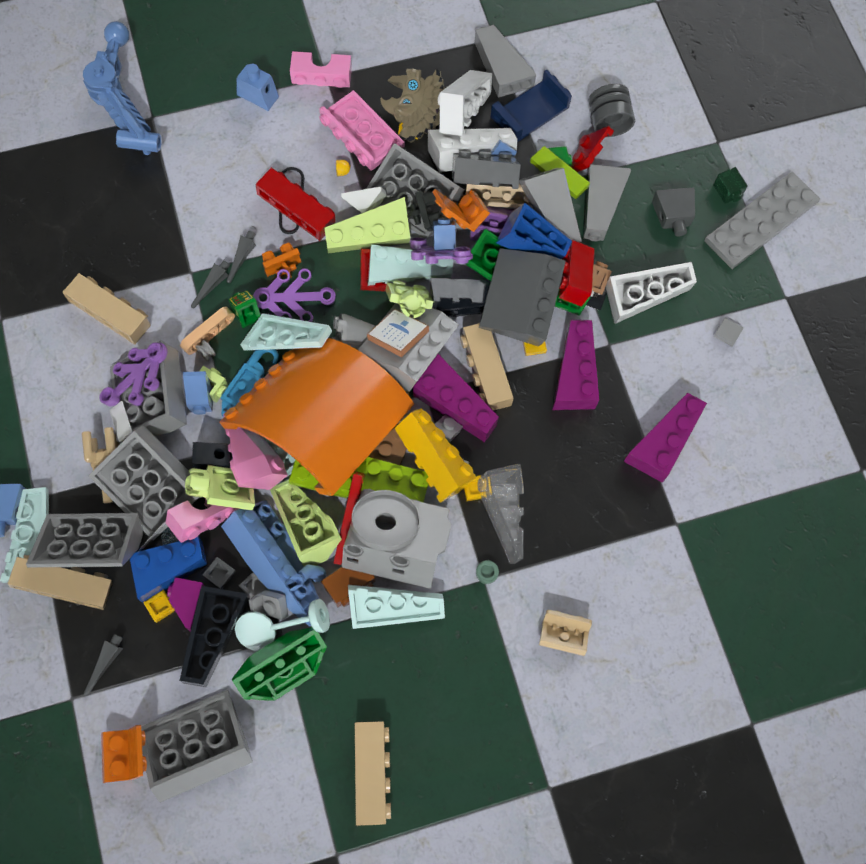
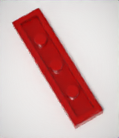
[334,472,365,565]

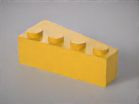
[394,408,477,503]

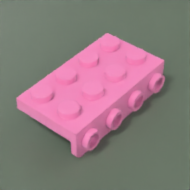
[319,90,405,171]

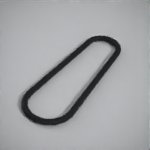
[279,167,305,234]

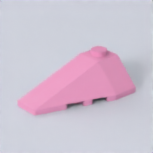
[223,413,288,490]

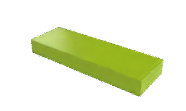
[530,146,590,199]

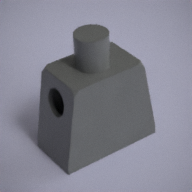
[652,187,695,236]

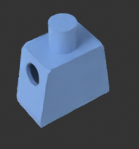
[237,64,279,111]
[0,484,26,537]

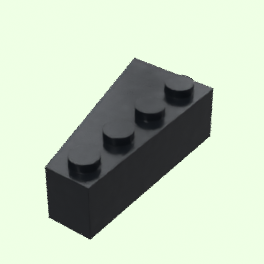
[179,586,250,687]

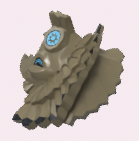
[380,69,445,143]

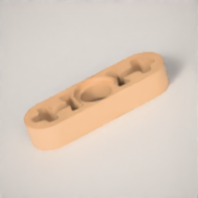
[180,306,235,355]

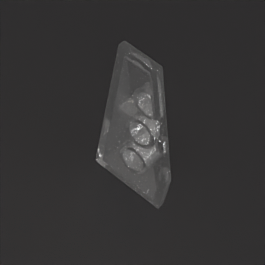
[478,464,524,564]

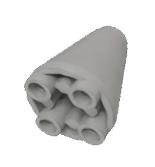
[331,314,375,350]

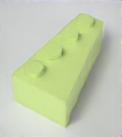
[325,197,410,253]

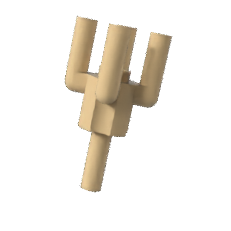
[82,427,120,503]

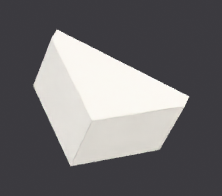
[341,187,386,213]

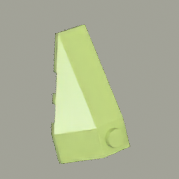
[270,479,341,567]

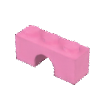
[290,51,352,88]
[166,499,239,543]

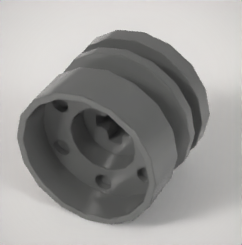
[588,84,636,137]

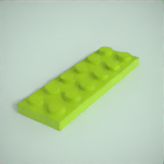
[289,457,429,503]

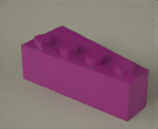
[552,320,599,410]
[413,354,499,442]
[624,393,707,483]

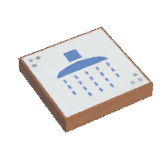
[367,309,429,357]

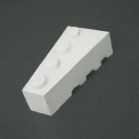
[438,70,492,136]
[428,128,517,173]
[606,262,697,324]

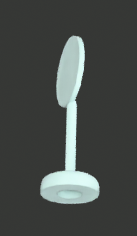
[235,599,330,651]

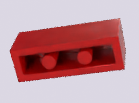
[559,240,594,307]

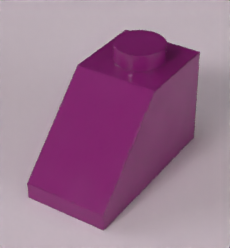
[167,578,205,632]

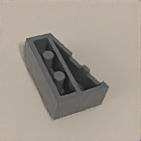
[452,151,521,189]

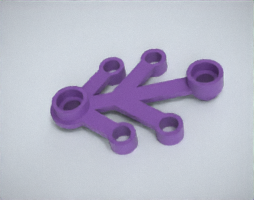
[410,237,473,264]
[253,269,336,322]
[99,342,168,407]

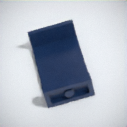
[491,70,572,142]

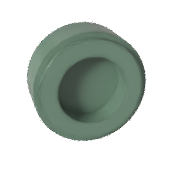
[476,560,499,584]

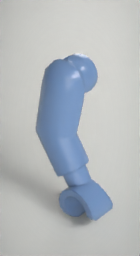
[285,564,326,591]

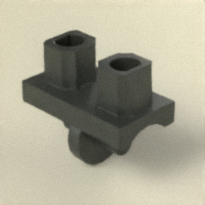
[407,191,442,232]

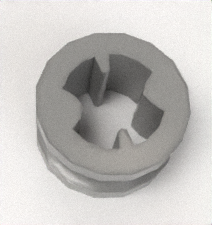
[195,340,216,362]

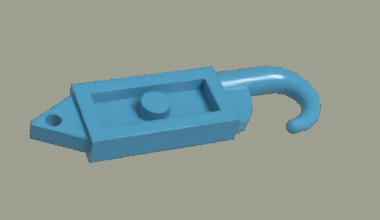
[220,349,279,417]

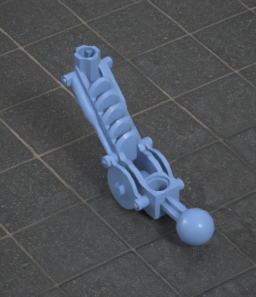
[83,21,162,155]

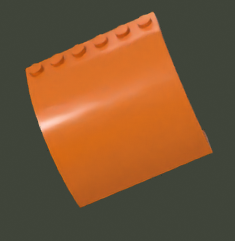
[220,338,414,496]

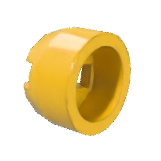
[336,160,350,177]

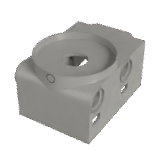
[342,489,452,589]

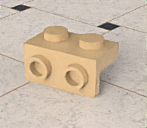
[539,610,592,656]

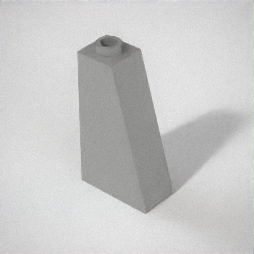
[474,25,536,97]
[583,164,631,241]
[519,168,582,242]

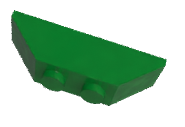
[232,627,327,701]

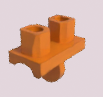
[262,242,301,278]

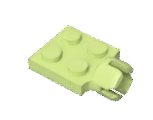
[386,281,434,318]
[185,465,255,510]

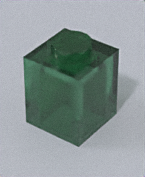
[713,167,748,204]

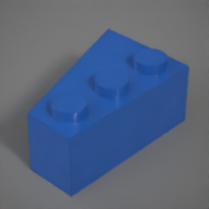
[130,536,207,604]

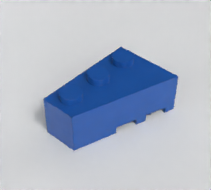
[496,203,572,259]

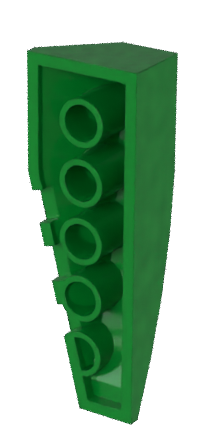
[466,229,590,315]

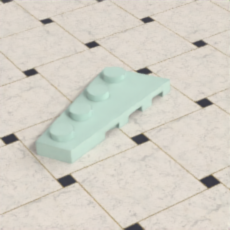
[240,313,332,350]

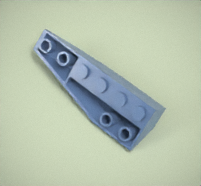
[221,500,319,627]

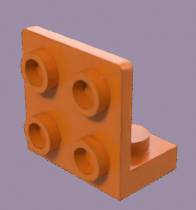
[433,189,490,232]
[101,725,147,783]

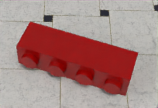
[255,167,335,241]

